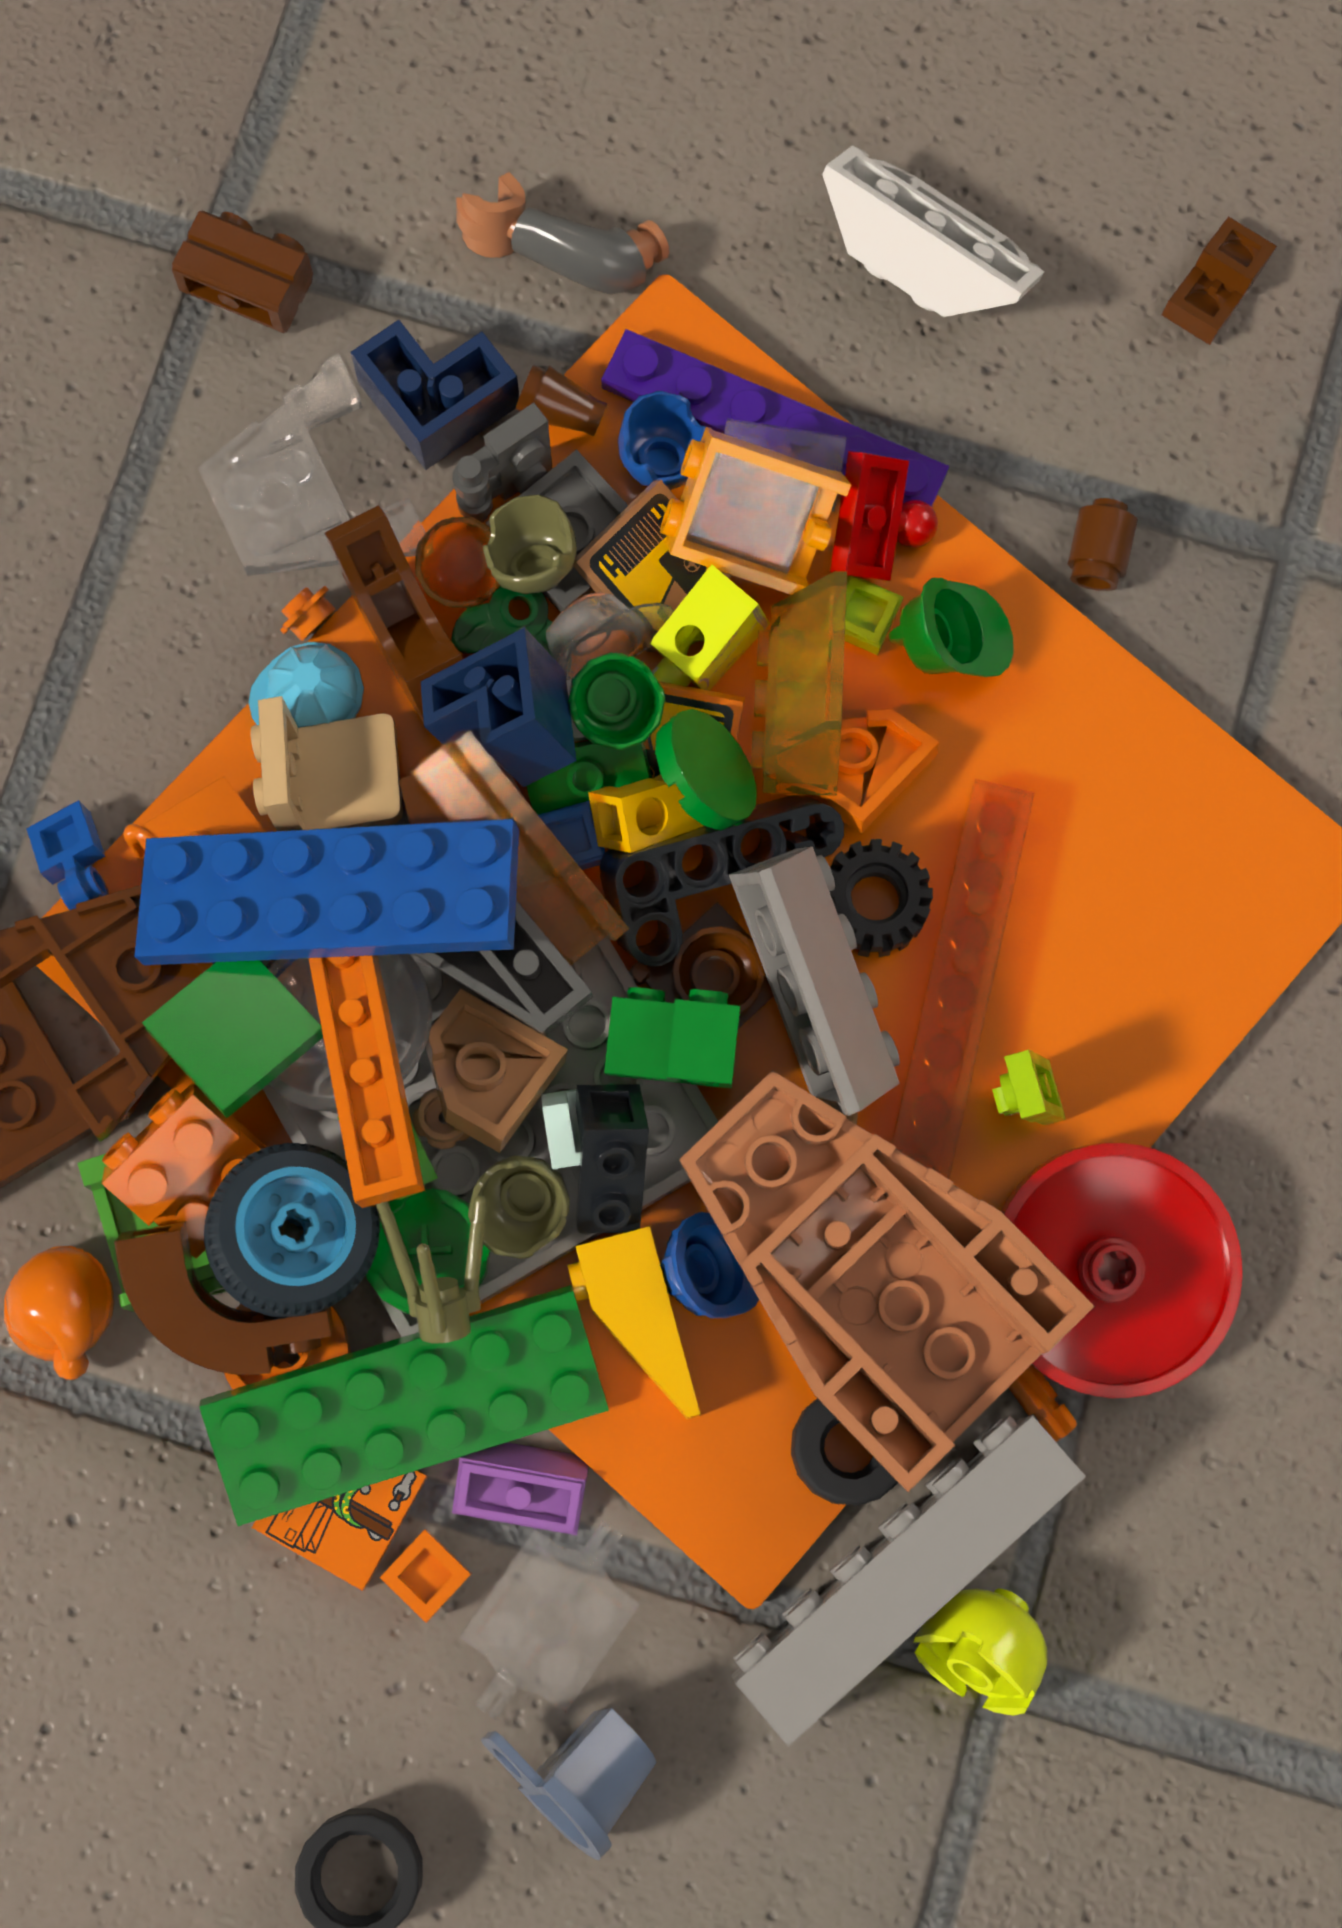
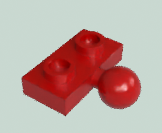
[830,451,938,581]

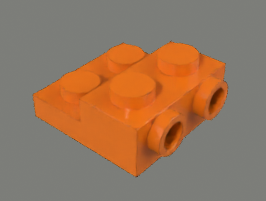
[101,1082,266,1259]

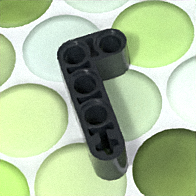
[600,794,844,967]

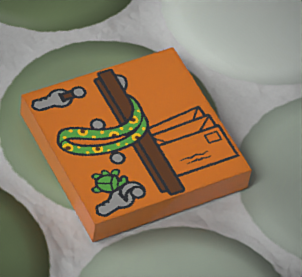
[252,1470,428,1591]

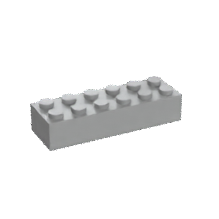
[731,1415,1086,1747]

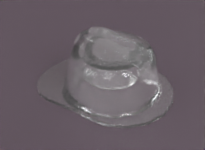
[546,592,674,680]

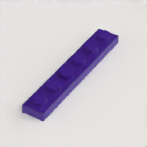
[601,329,950,507]

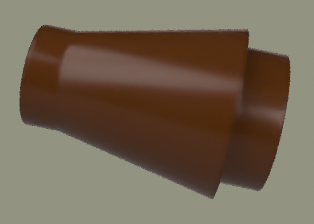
[515,365,608,437]

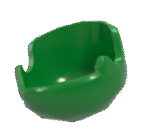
[568,652,665,750]

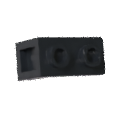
[575,1084,649,1233]

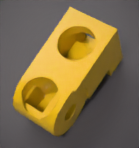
[588,775,704,853]

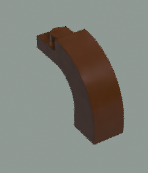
[324,505,463,723]
[114,1222,333,1375]

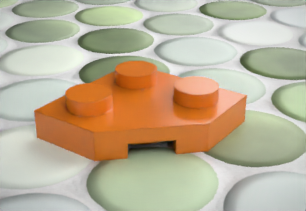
[767,709,939,834]

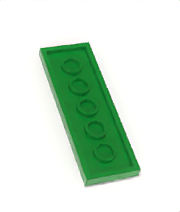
[199,1285,609,1526]

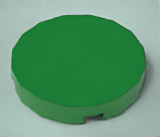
[655,709,757,831]
[366,1188,490,1314]

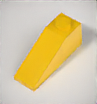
[567,1226,700,1420]

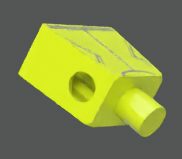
[650,565,770,690]

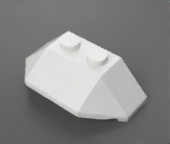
[822,145,1044,317]

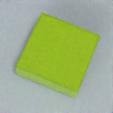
[823,575,904,655]

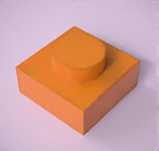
[380,1529,472,1623]

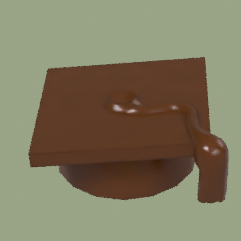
[629,902,774,1029]

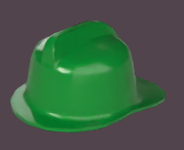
[889,578,1014,678]

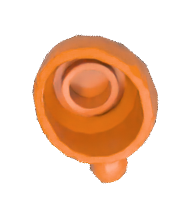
[4,1246,115,1380]

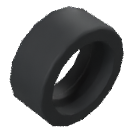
[295,1808,423,1928]

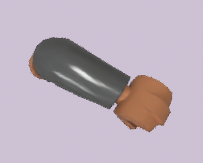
[456,172,669,295]

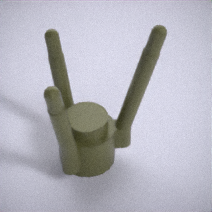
[375,1195,487,1344]

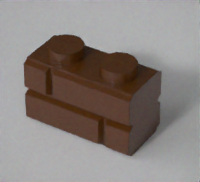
[172,210,313,334]

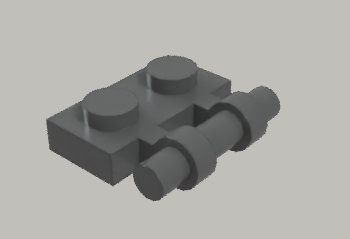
[452,403,552,524]

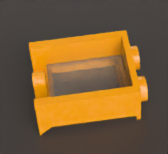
[660,427,851,600]

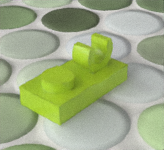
[992,1049,1066,1126]

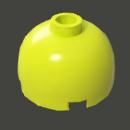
[913,1588,1047,1716]

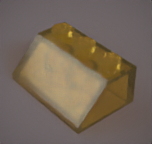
[751,571,847,796]

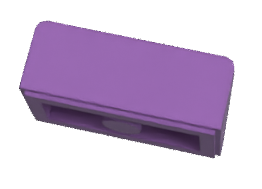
[452,1442,589,1535]

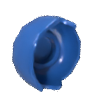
[618,390,706,490]

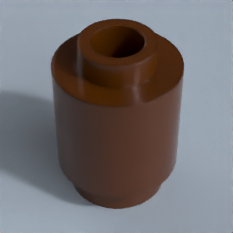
[1068,498,1138,591]

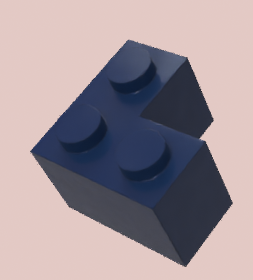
[350,320,520,470]
[421,627,577,787]

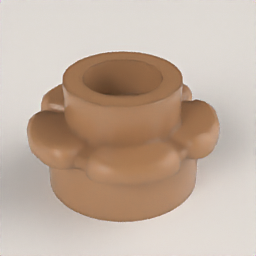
[413,1088,470,1149]

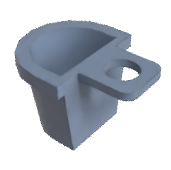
[481,1708,656,1861]

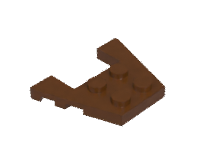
[0,885,213,1142]

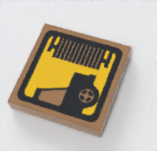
[573,480,732,652]

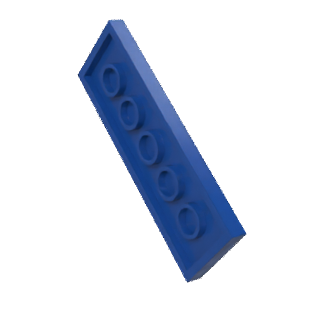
[134,819,519,965]

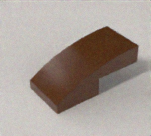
[1161,216,1277,345]

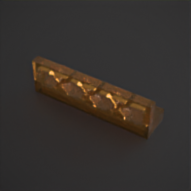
[410,730,629,966]

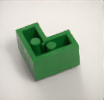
[604,987,740,1089]

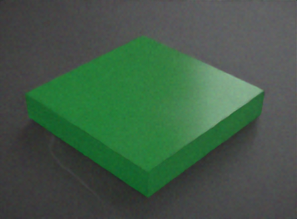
[142,960,323,1118]

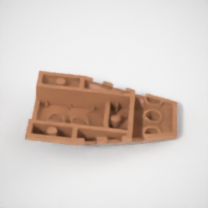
[679,1070,1094,1492]

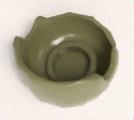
[483,494,577,594]
[468,1155,570,1259]

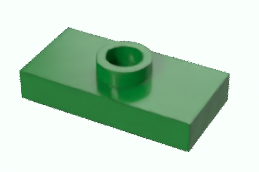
[527,740,653,816]

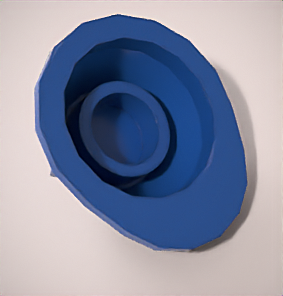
[660,1212,759,1318]

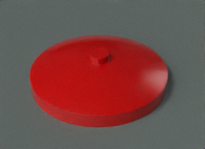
[1001,1143,1243,1398]

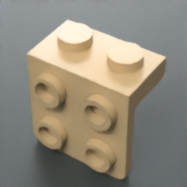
[251,696,403,831]

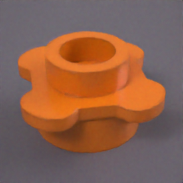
[280,586,336,642]

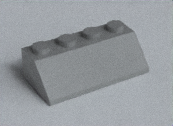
[729,846,900,1116]

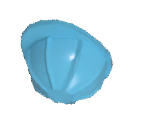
[248,642,364,728]

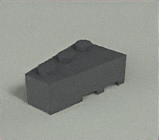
[414,900,594,1036]

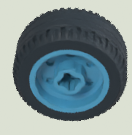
[204,1143,380,1317]

